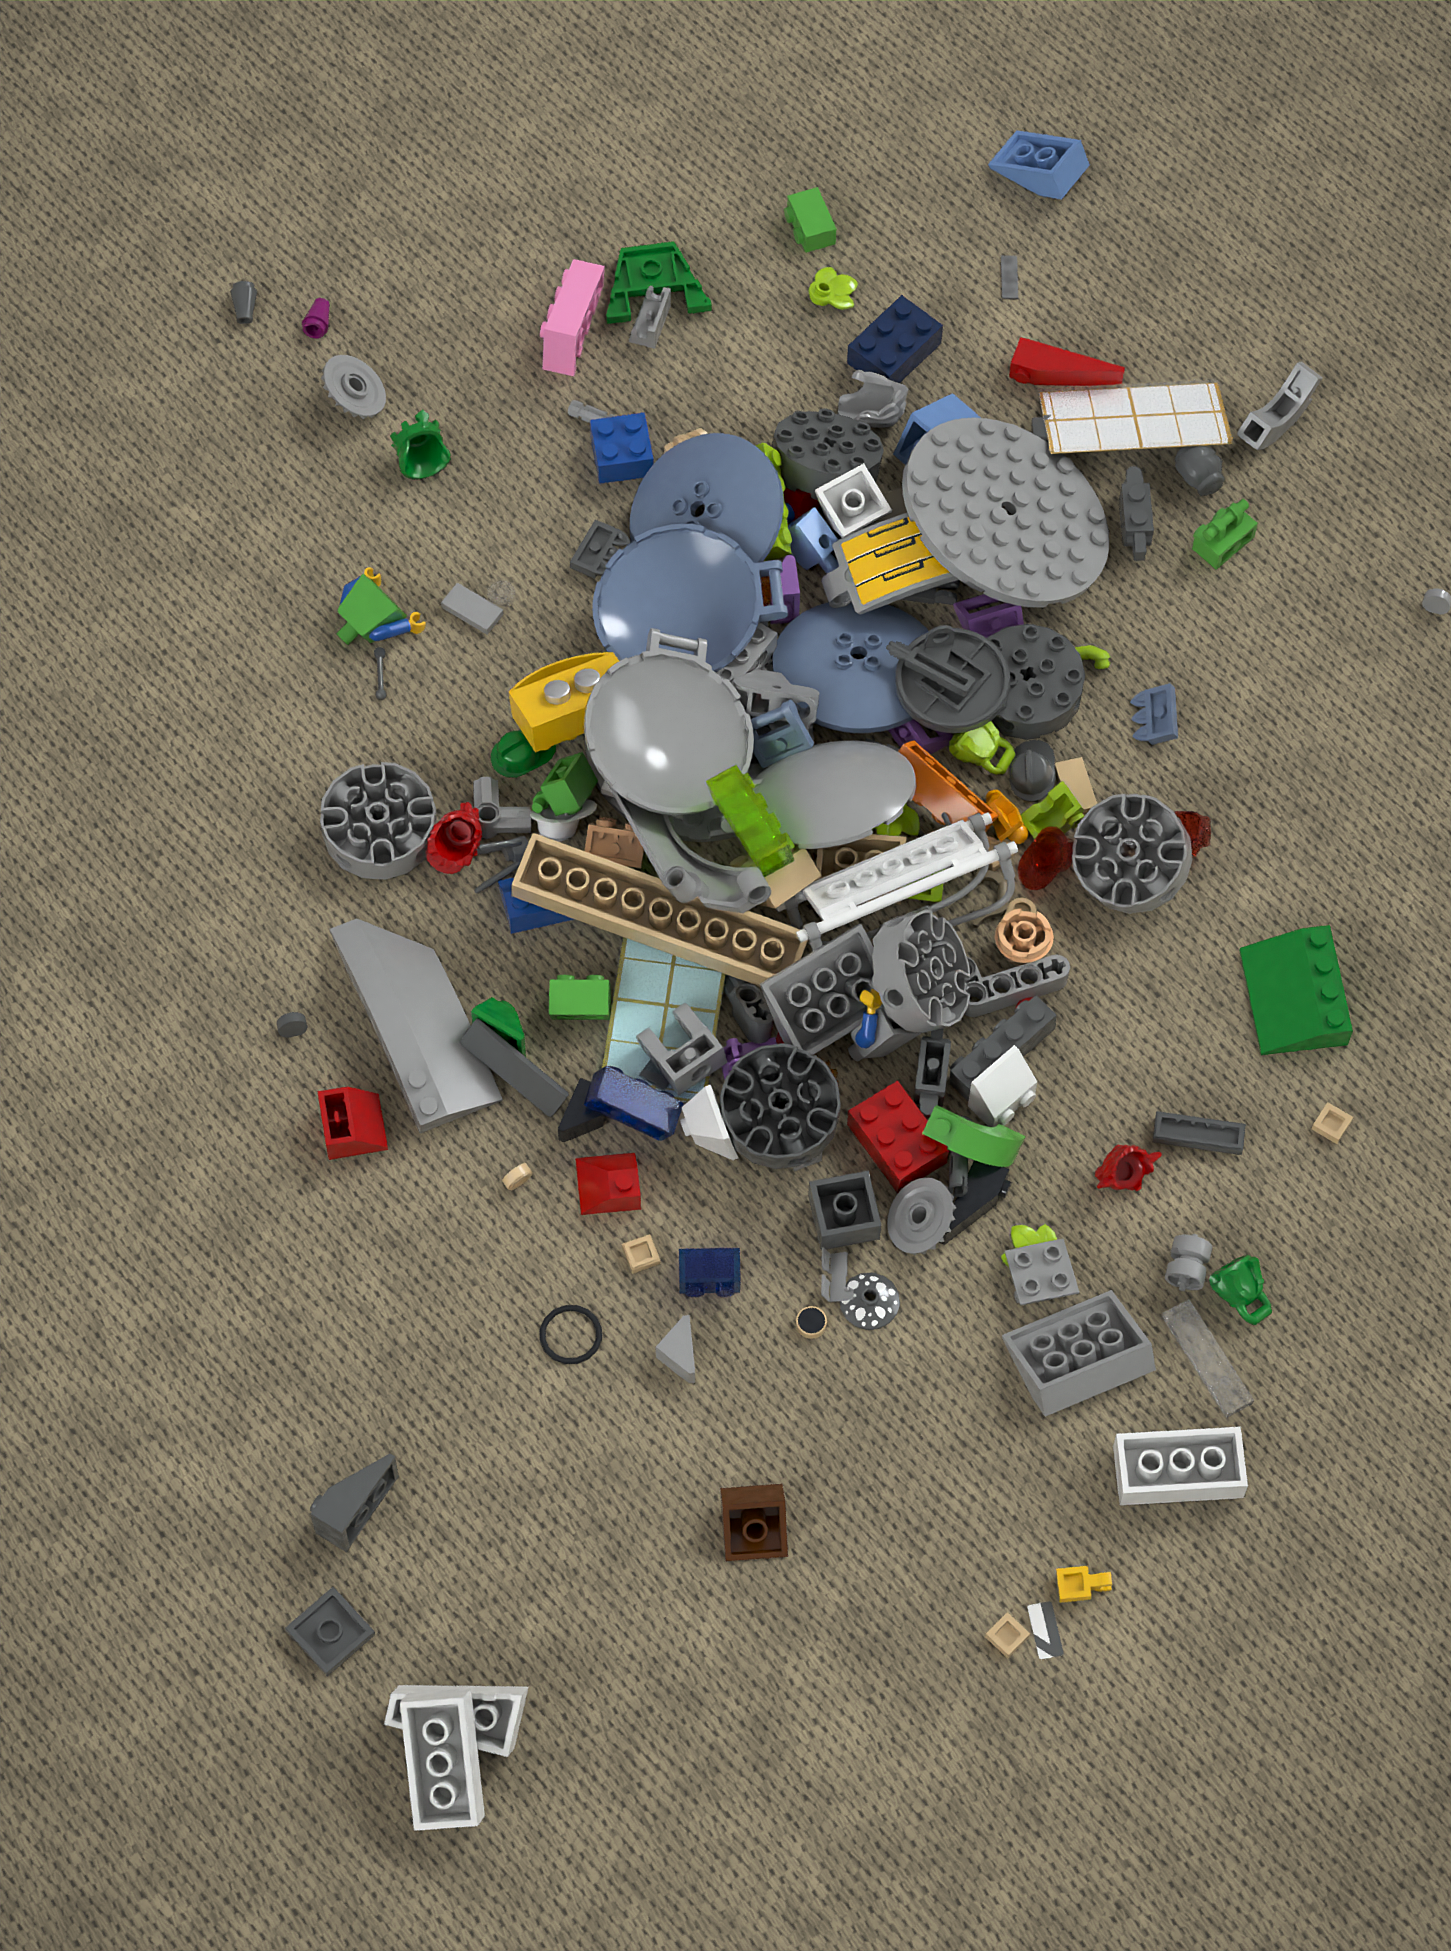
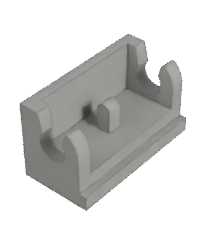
[629,285,671,349]

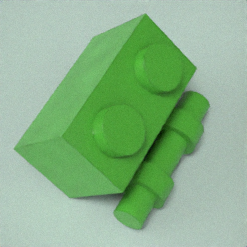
[1192,499,1258,570]
[532,752,598,816]

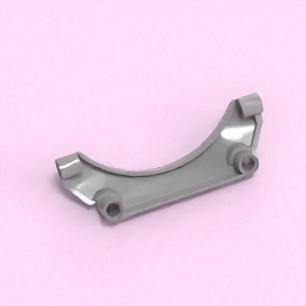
[607,783,772,913]

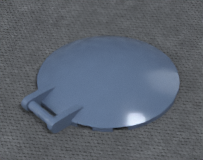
[593,524,788,672]

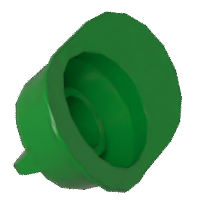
[490,729,556,778]

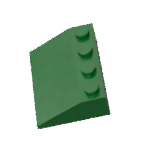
[1239,925,1353,1055]

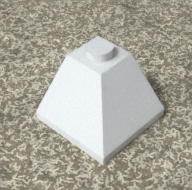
[680,1085,738,1160]

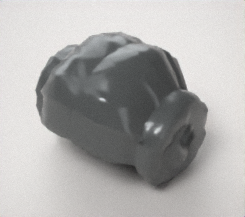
[1175,446,1225,496]

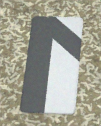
[1027,1601,1064,1659]

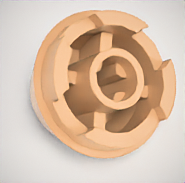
[995,908,1054,966]

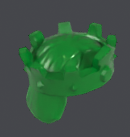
[390,409,451,480]

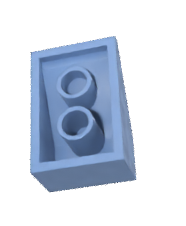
[988,130,1089,199]

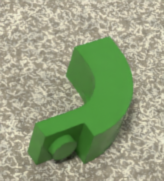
[922,1105,1026,1167]

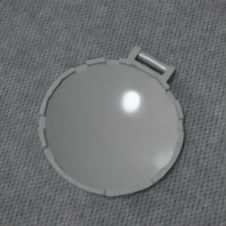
[584,628,754,815]
[721,741,916,849]

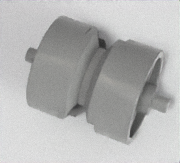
[1165,1234,1213,1291]

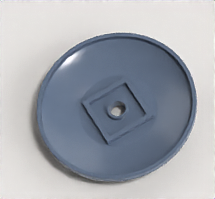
[629,433,784,563]
[772,602,929,733]

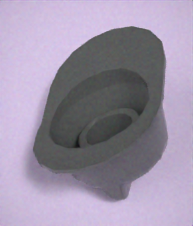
[1010,740,1055,802]

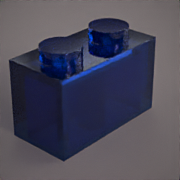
[679,1248,741,1297]

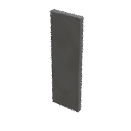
[1001,256,1018,299]

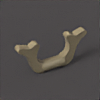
[973,868,1009,928]

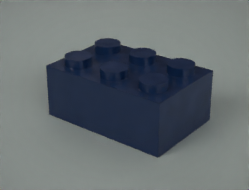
[847,295,943,383]

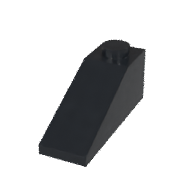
[939,1160,1012,1245]

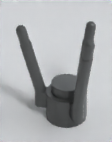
[474,836,528,893]

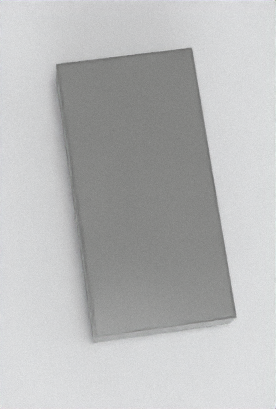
[441,583,504,635]

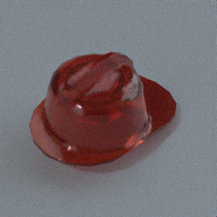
[1018,826,1074,891]

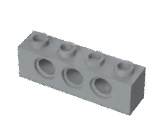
[716,622,777,685]

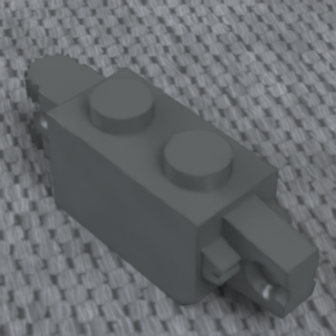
[1119,466,1154,561]
[914,1028,951,1120]

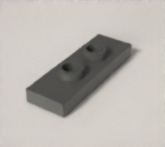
[1152,1111,1246,1155]

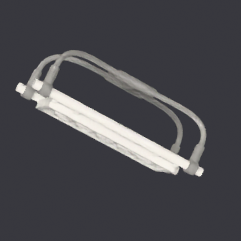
[776,812,1018,951]

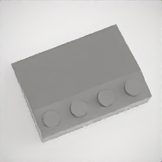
[760,923,884,1055]
[1002,1290,1156,1416]

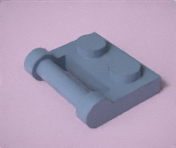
[750,700,814,768]

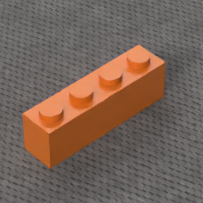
[898,740,999,832]

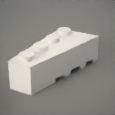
[384,1685,528,1757]

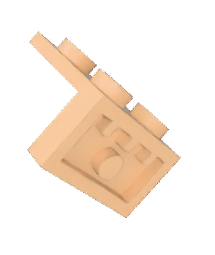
[584,817,644,868]

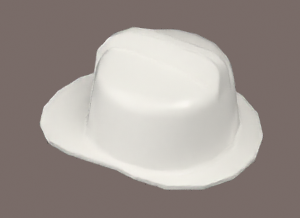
[530,799,597,842]

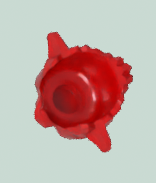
[1095,1144,1162,1191]

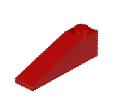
[1009,337,1125,387]

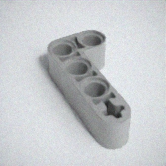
[964,955,1070,1017]

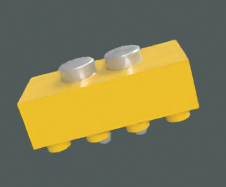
[509,652,619,752]

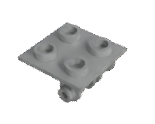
[1005,1238,1079,1306]

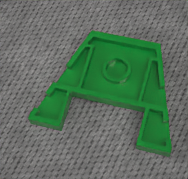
[606,241,712,324]

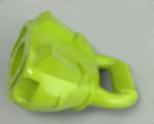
[949,721,1016,775]

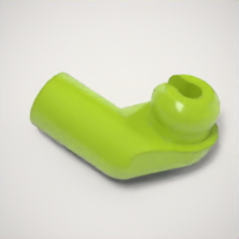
[1075,645,1110,669]

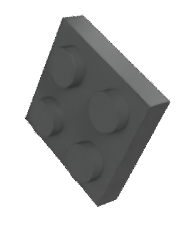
[285,1587,375,1677]

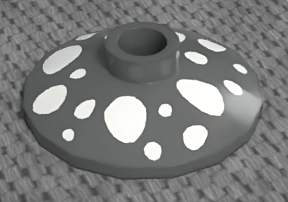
[840,1272,900,1330]

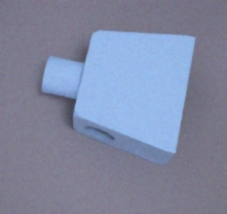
[788,507,839,573]

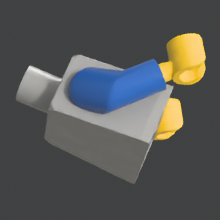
[848,989,921,1061]

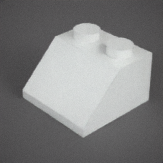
[968,1045,1037,1127]

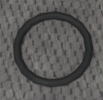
[540,1305,602,1364]

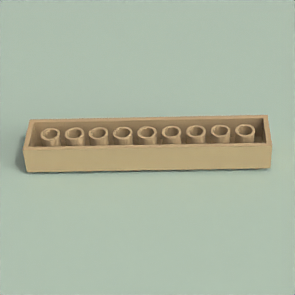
[511,833,809,986]

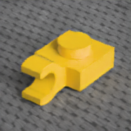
[1056,1566,1112,1603]

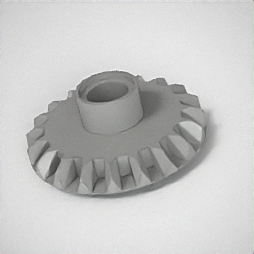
[321,355,386,419]
[887,1178,956,1255]

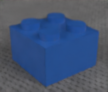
[590,412,654,484]

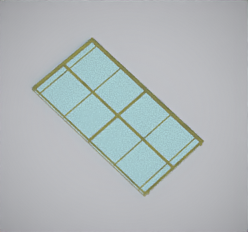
[599,937,726,1103]

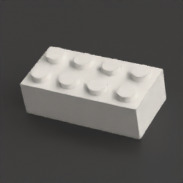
[1113,1427,1248,1505]
[400,1689,485,1831]

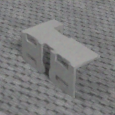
[821,1247,854,1302]

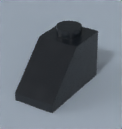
[558,1078,617,1142]

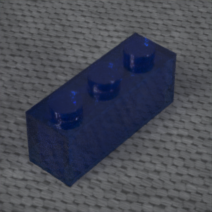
[584,1066,684,1141]

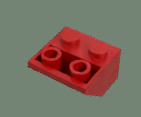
[317,1086,388,1160]

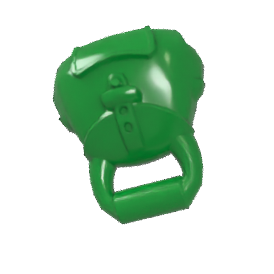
[1209,1254,1272,1325]

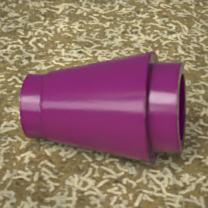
[302,298,330,339]

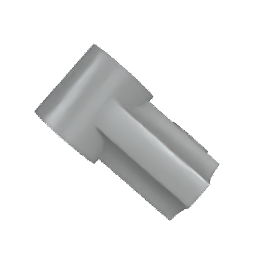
[473,777,531,839]

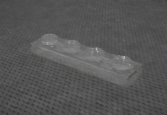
[1162,1299,1254,1418]

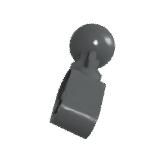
[723,974,774,1043]

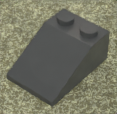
[310,1454,399,1552]

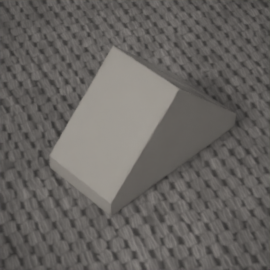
[656,1315,695,1383]

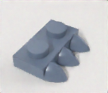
[1130,683,1178,745]

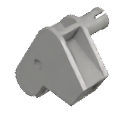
[733,669,819,731]

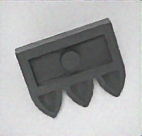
[570,519,630,579]

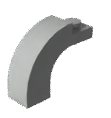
[1237,362,1323,450]

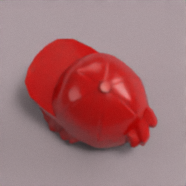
[426,802,482,874]

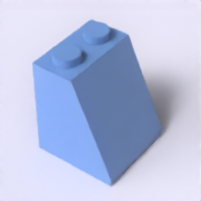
[893,393,981,465]

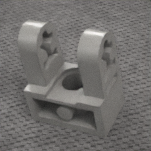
[636,1003,727,1096]

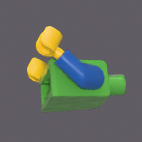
[336,567,426,645]

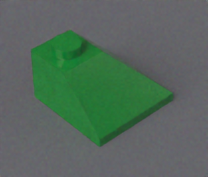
[471,997,526,1057]

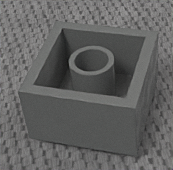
[808,1171,882,1250]

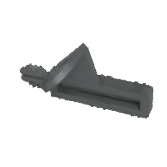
[886,625,975,697]

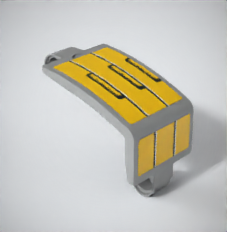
[821,513,984,614]

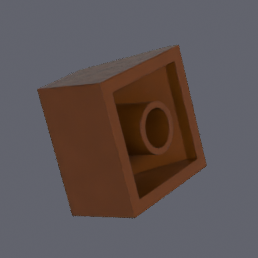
[720,1484,788,1561]

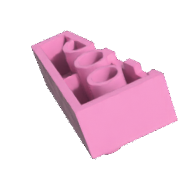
[540,259,605,376]

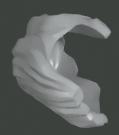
[837,370,909,428]

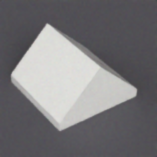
[815,464,892,538]

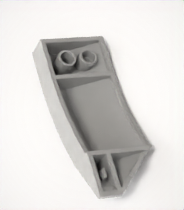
[330,918,503,1133]

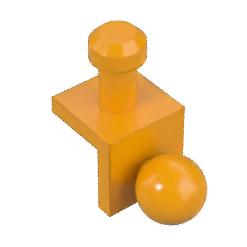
[985,790,1028,844]

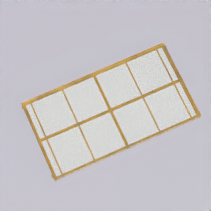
[1038,379,1233,454]

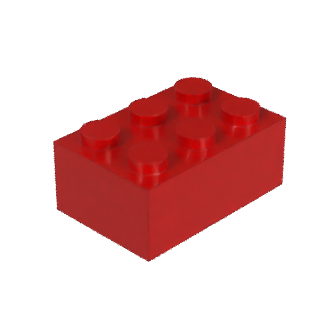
[847,1080,949,1193]

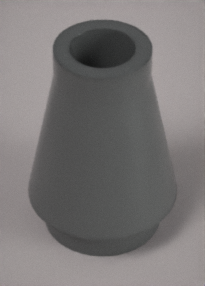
[230,281,257,324]

